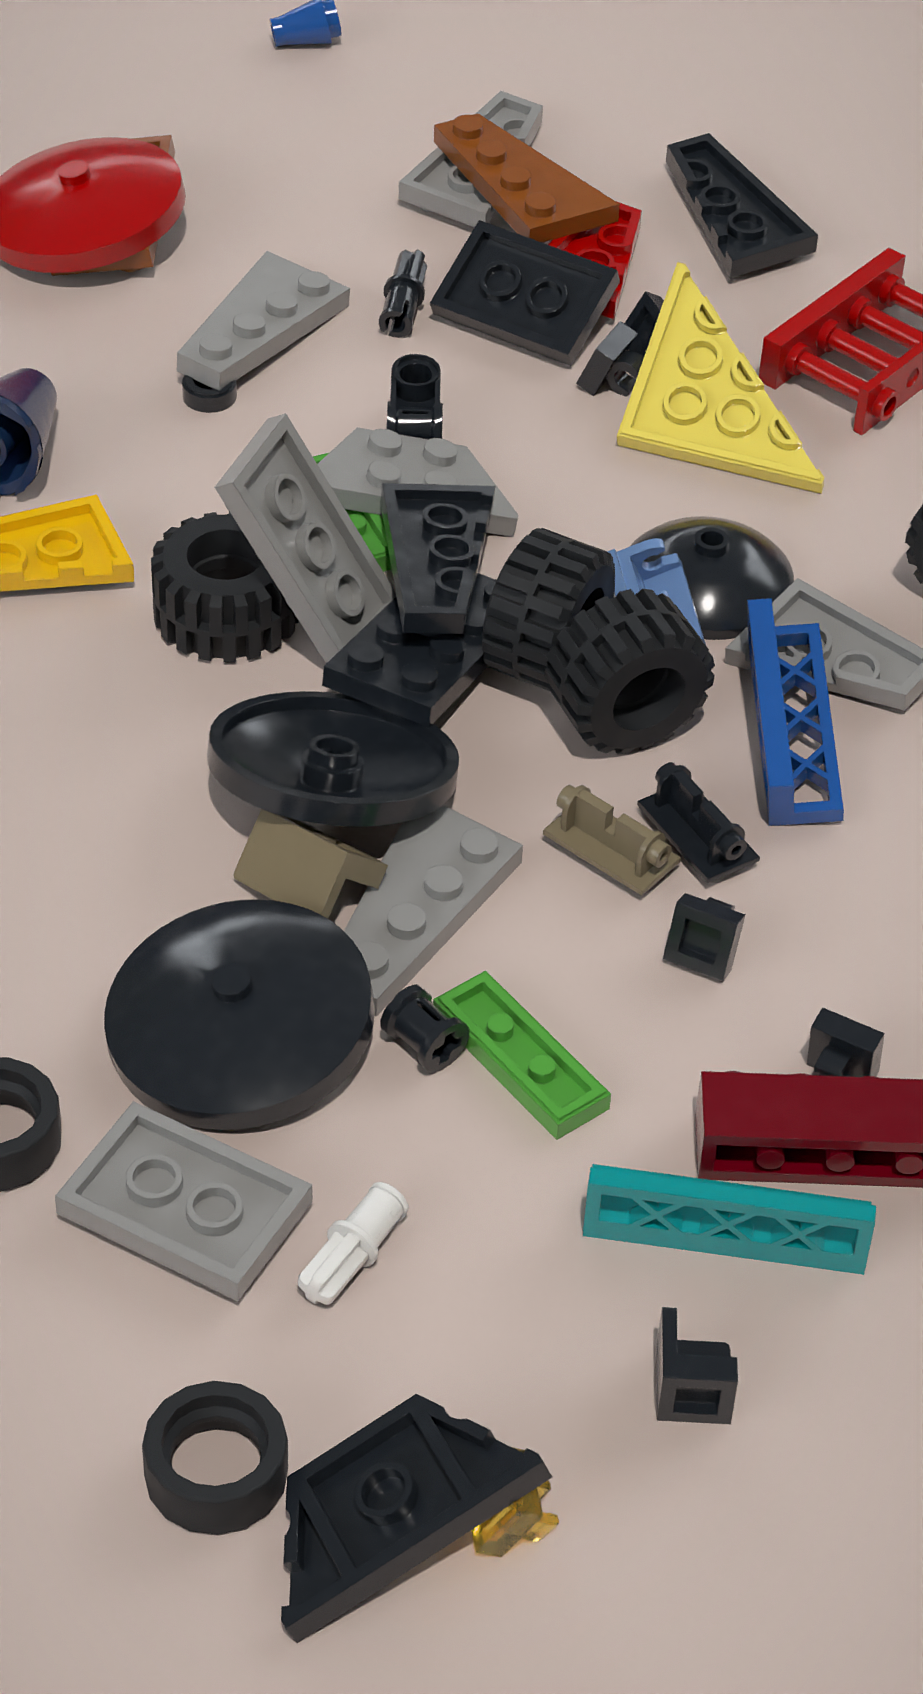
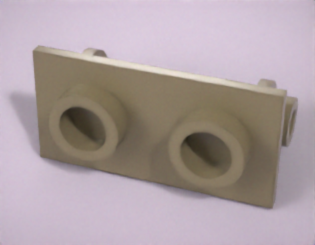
[543,785,681,896]

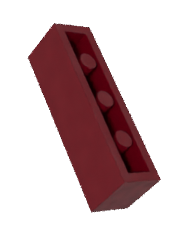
[695,1071,923,1188]

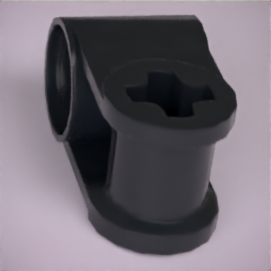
[387,354,443,440]

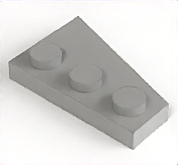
[725,578,923,711]

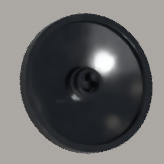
[207,691,459,827]
[104,899,375,1130]

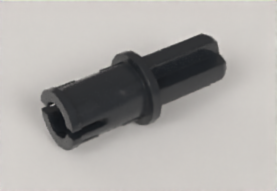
[379,249,427,338]

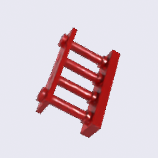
[759,248,923,436]

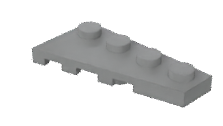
[177,251,350,391]
[344,805,523,1017]

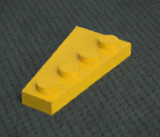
[0,494,134,592]

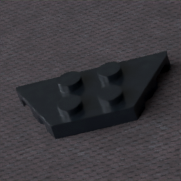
[281,1394,552,1643]

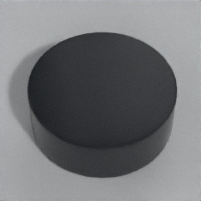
[182,375,237,413]

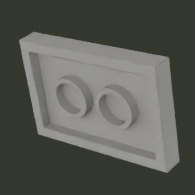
[55,1101,312,1301]

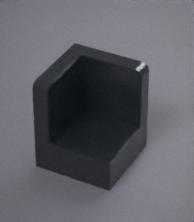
[656,1307,738,1425]

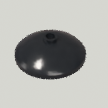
[630,516,794,640]

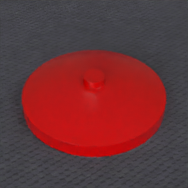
[0,137,186,273]

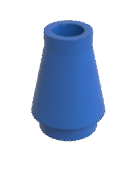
[269,0,342,47]

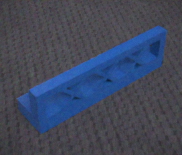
[747,598,844,826]

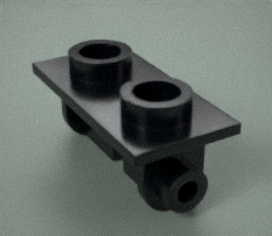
[637,762,760,883]

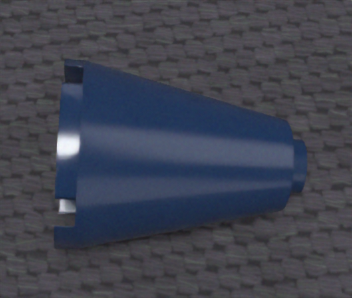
[0,368,57,496]

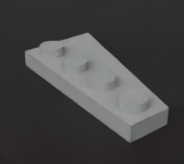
[398,91,543,227]

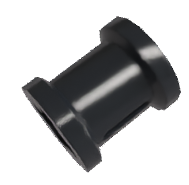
[380,984,470,1073]

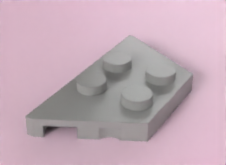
[317,427,518,537]

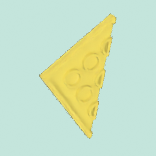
[617,262,824,494]

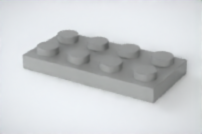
[214,413,396,663]

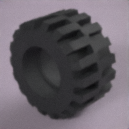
[151,511,299,662]
[482,528,615,692]
[545,588,715,754]

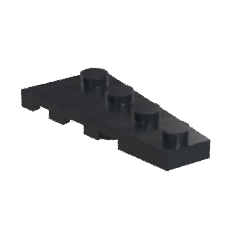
[666,133,818,278]
[380,483,496,636]

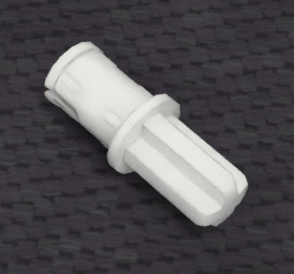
[298,1182,409,1305]

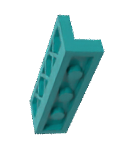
[583,1164,876,1275]

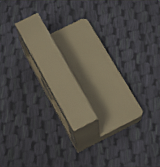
[233,809,388,919]

